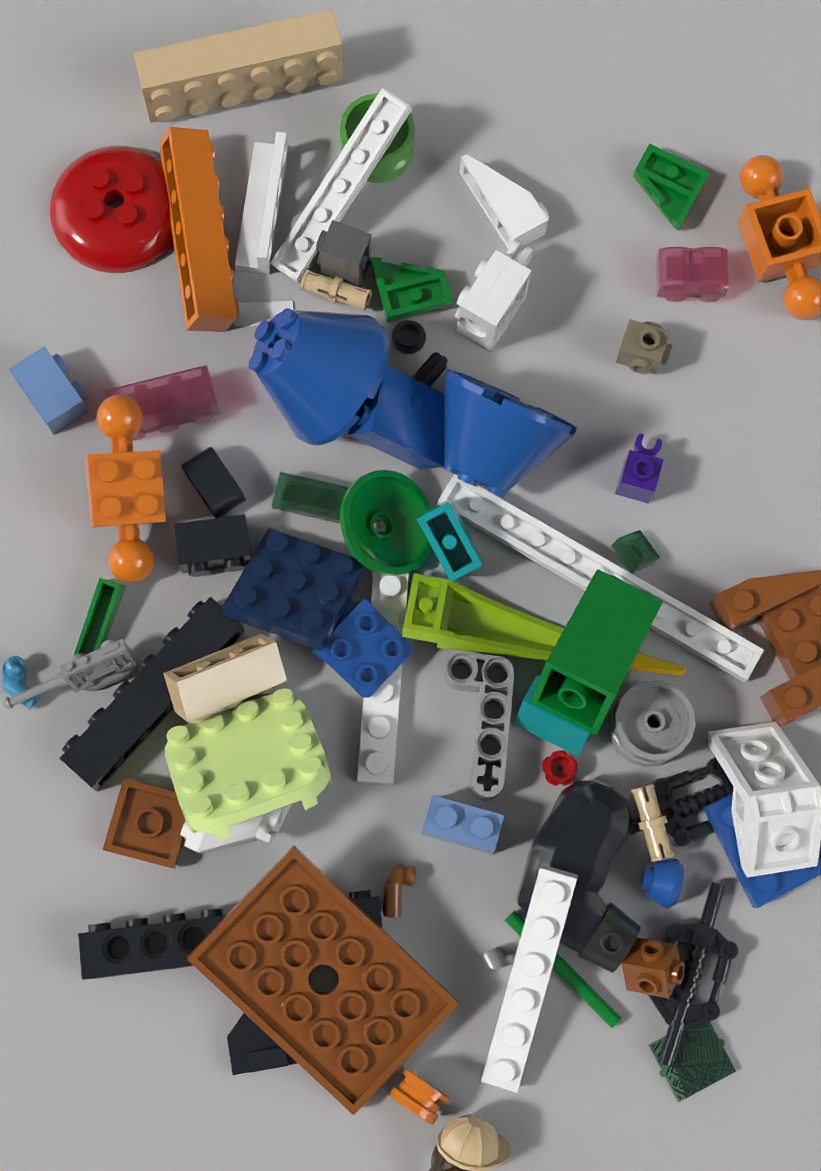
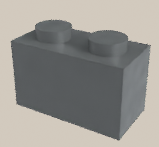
[316,220,371,287]

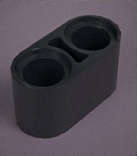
[181,446,246,518]

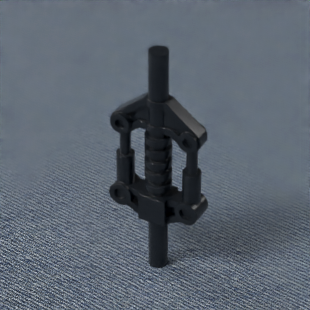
[630,757,734,848]
[648,882,738,1067]

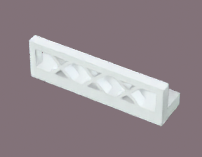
[235,131,288,275]

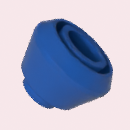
[640,858,684,909]

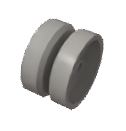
[608,680,696,767]

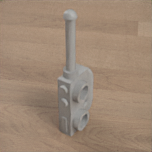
[3,638,137,709]

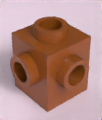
[621,937,684,999]

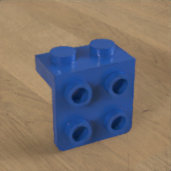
[309,598,413,698]

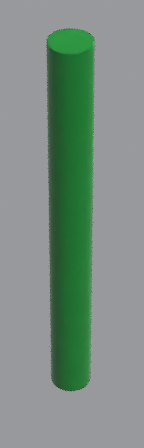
[504,910,622,1028]

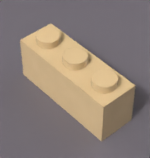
[163,633,287,722]

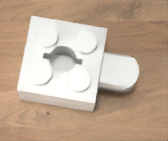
[455,239,534,352]

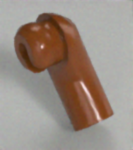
[383,863,416,918]

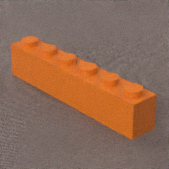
[159,127,239,332]

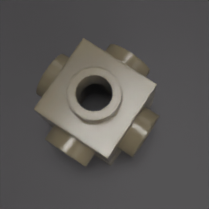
[616,319,672,374]

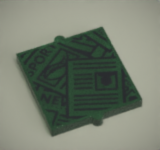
[648,1022,736,1102]

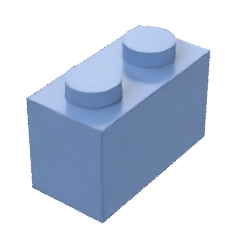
[9,346,88,435]
[422,795,504,855]

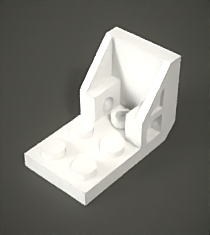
[707,721,821,877]

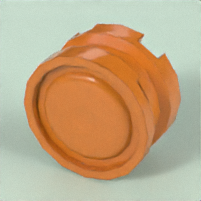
[389,1068,450,1125]

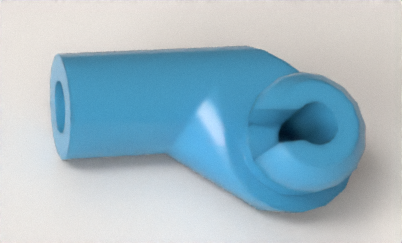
[2,656,41,709]

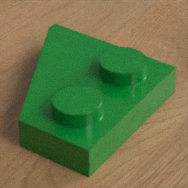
[633,143,710,231]
[370,257,453,323]

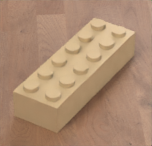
[133,9,343,123]

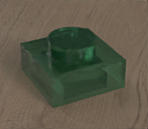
[611,530,660,574]

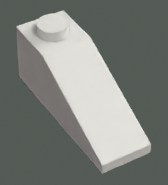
[459,154,549,249]

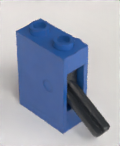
[348,352,448,470]

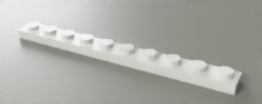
[437,474,764,683]

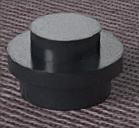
[392,320,426,354]

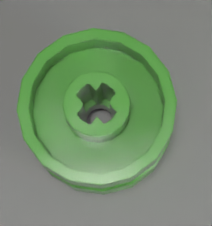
[340,93,415,183]

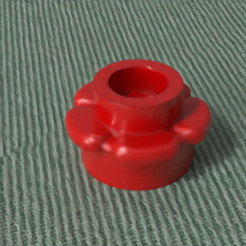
[542,750,578,786]

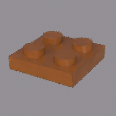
[102,778,186,870]

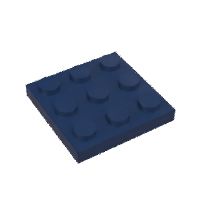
[222,528,366,651]

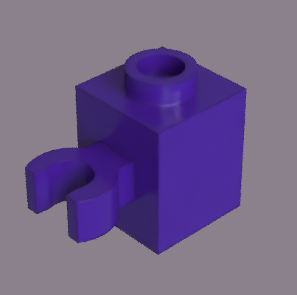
[615,433,664,503]

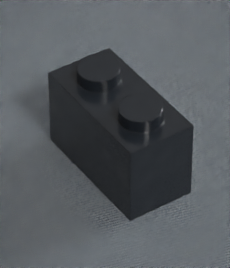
[174,514,252,577]

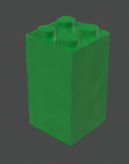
[530,569,663,735]

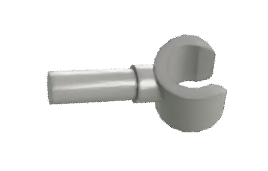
[481,946,516,971]

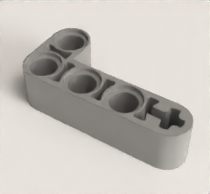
[444,652,514,801]

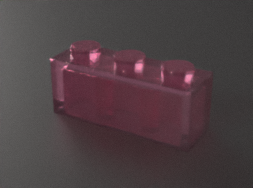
[104,365,220,441]

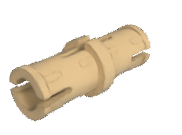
[300,269,372,311]
[631,784,674,862]

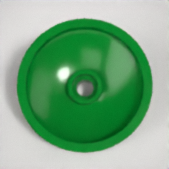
[340,470,432,576]

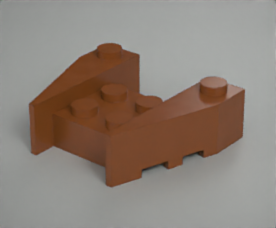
[709,570,821,727]

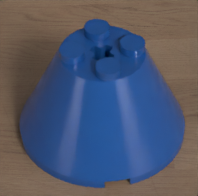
[249,308,389,446]
[443,368,577,498]

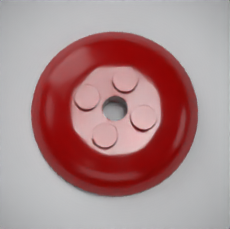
[50,145,174,273]

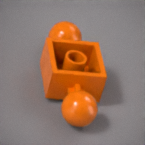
[737,155,821,320]
[85,395,166,583]

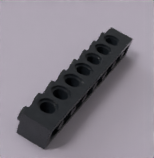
[78,890,383,980]

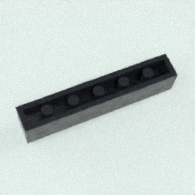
[59,596,245,792]

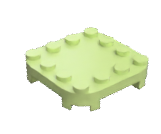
[165,688,332,841]

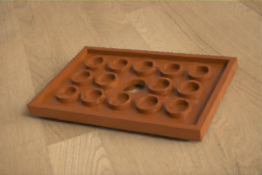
[187,845,459,1115]

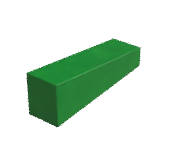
[74,578,126,655]

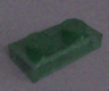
[272,472,349,524]

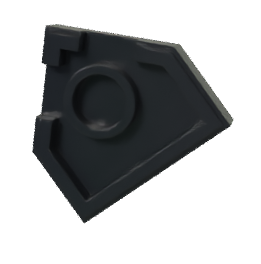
[227,1013,298,1075]

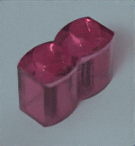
[656,247,729,302]

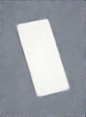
[234,301,293,327]

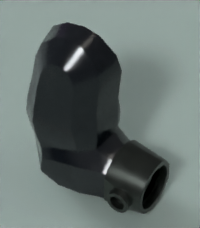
[516,780,641,973]

